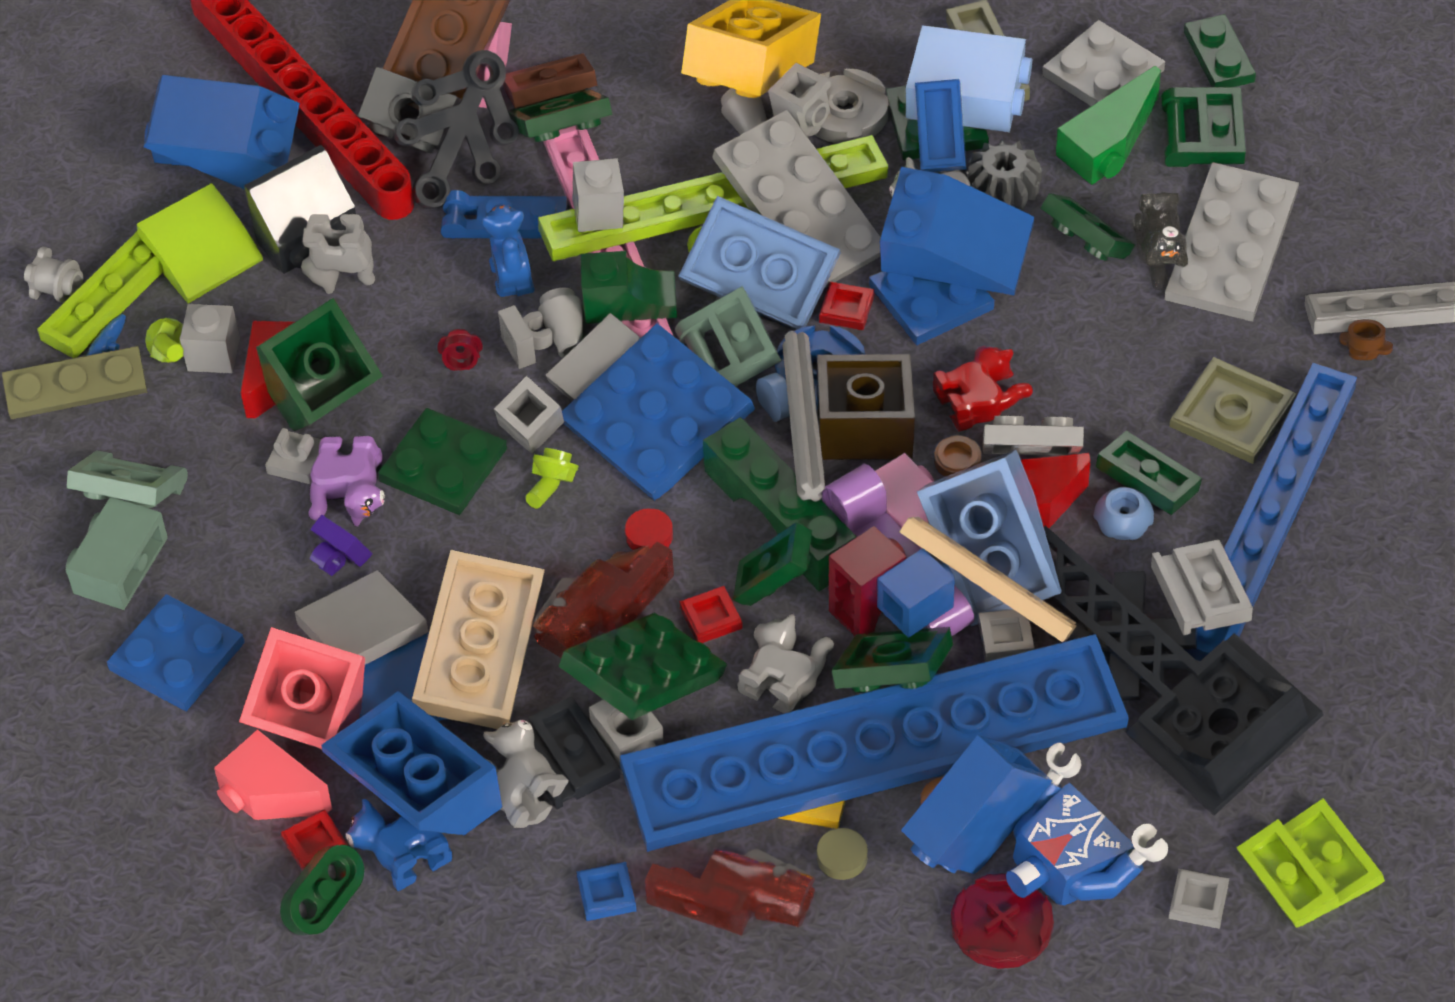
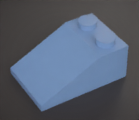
[917,450,1062,626]

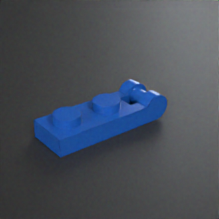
[441,190,568,238]

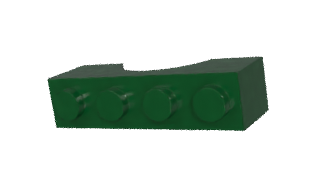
[703,417,857,591]

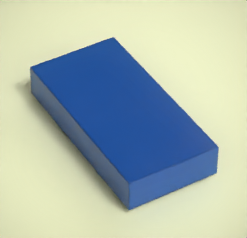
[915,79,966,172]

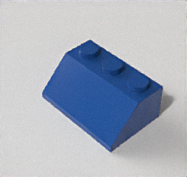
[321,691,502,835]

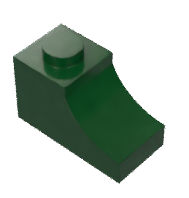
[581,251,677,324]

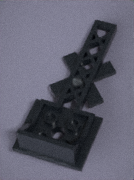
[1044,525,1324,816]

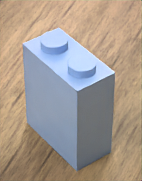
[906,25,1032,133]

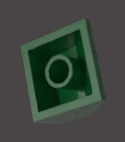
[256,298,383,431]

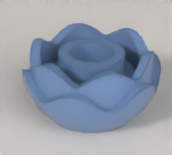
[1093,487,1154,540]

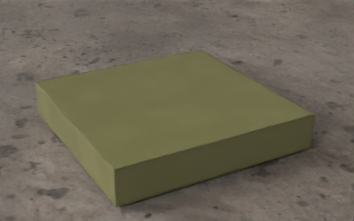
[1169,357,1297,464]

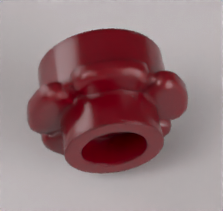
[437,329,483,371]

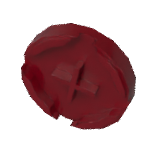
[951,873,1054,969]

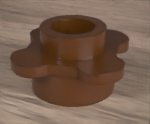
[1339,319,1393,360]

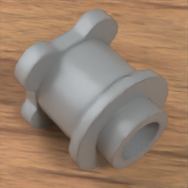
[24,246,84,303]

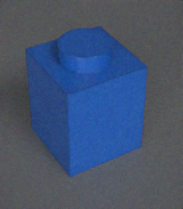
[877,548,955,638]

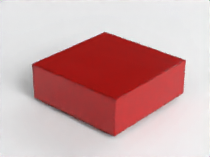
[819,281,874,331]
[679,586,743,643]
[280,809,348,871]

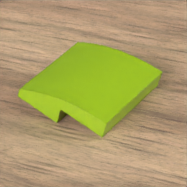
[137,183,263,304]
[1236,798,1385,928]

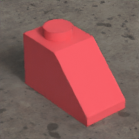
[214,730,332,820]

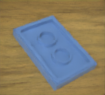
[678,196,841,330]

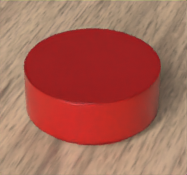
[625,508,673,555]

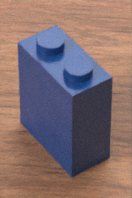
[901,735,1053,874]

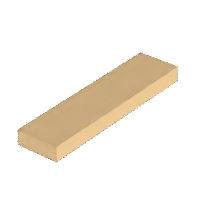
[899,516,1076,642]

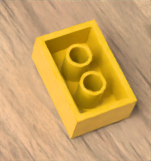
[681,0,821,98]

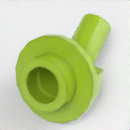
[145,318,184,363]
[526,448,579,509]

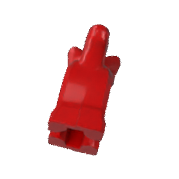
[933,346,1033,432]

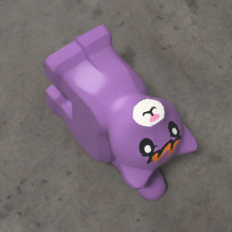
[308,436,385,526]

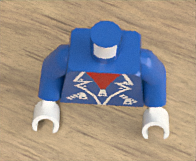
[1006,743,1168,906]

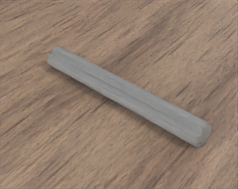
[782,331,825,502]

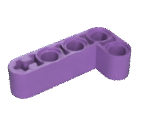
[822,464,974,636]

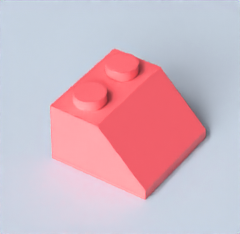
[239,627,365,749]

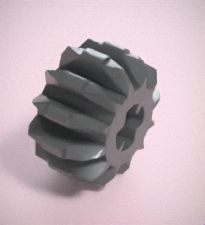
[966,138,1042,210]

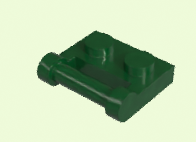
[1161,87,1246,167]

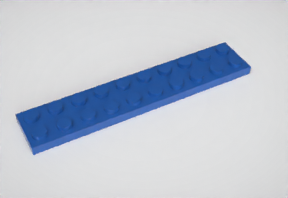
[620,634,1129,852]

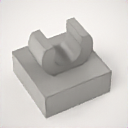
[498,305,553,369]
[265,428,321,484]

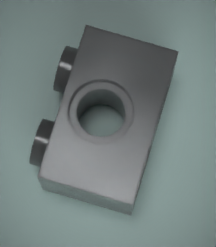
[358,67,461,154]

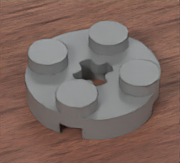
[815,69,888,144]

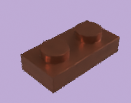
[503,53,598,108]

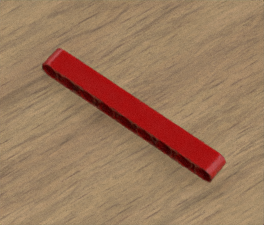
[190,0,414,220]

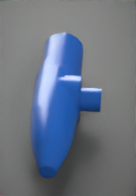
[86,314,126,356]

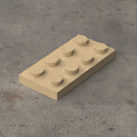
[412,550,545,729]

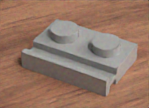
[1151,540,1253,635]

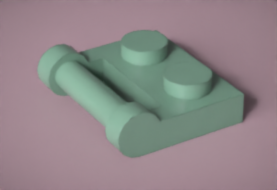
[675,286,782,387]
[67,450,188,508]

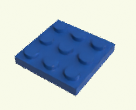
[562,323,755,501]

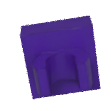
[309,514,373,576]

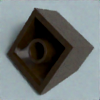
[817,354,915,460]

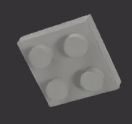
[1042,20,1165,106]

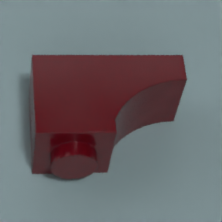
[829,526,907,636]

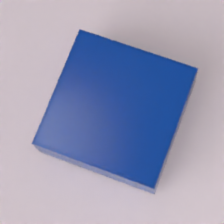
[576,862,637,921]

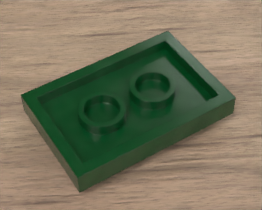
[559,612,727,720]

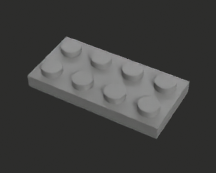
[712,110,881,288]
[1164,162,1299,322]
[982,416,1084,456]

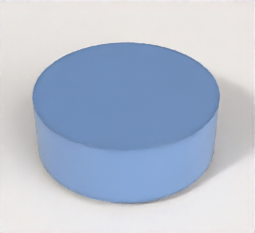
[756,373,790,422]

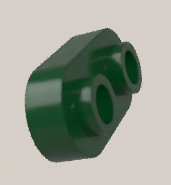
[280,845,364,935]

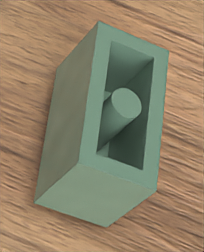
[66,497,168,610]

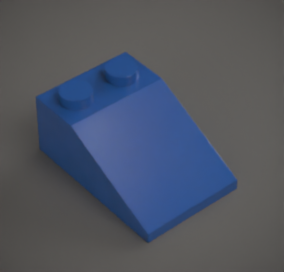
[143,75,300,190]
[880,167,1034,295]

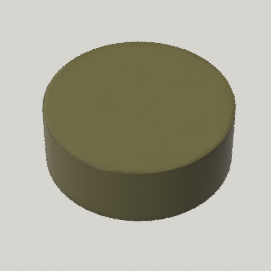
[817,828,868,880]

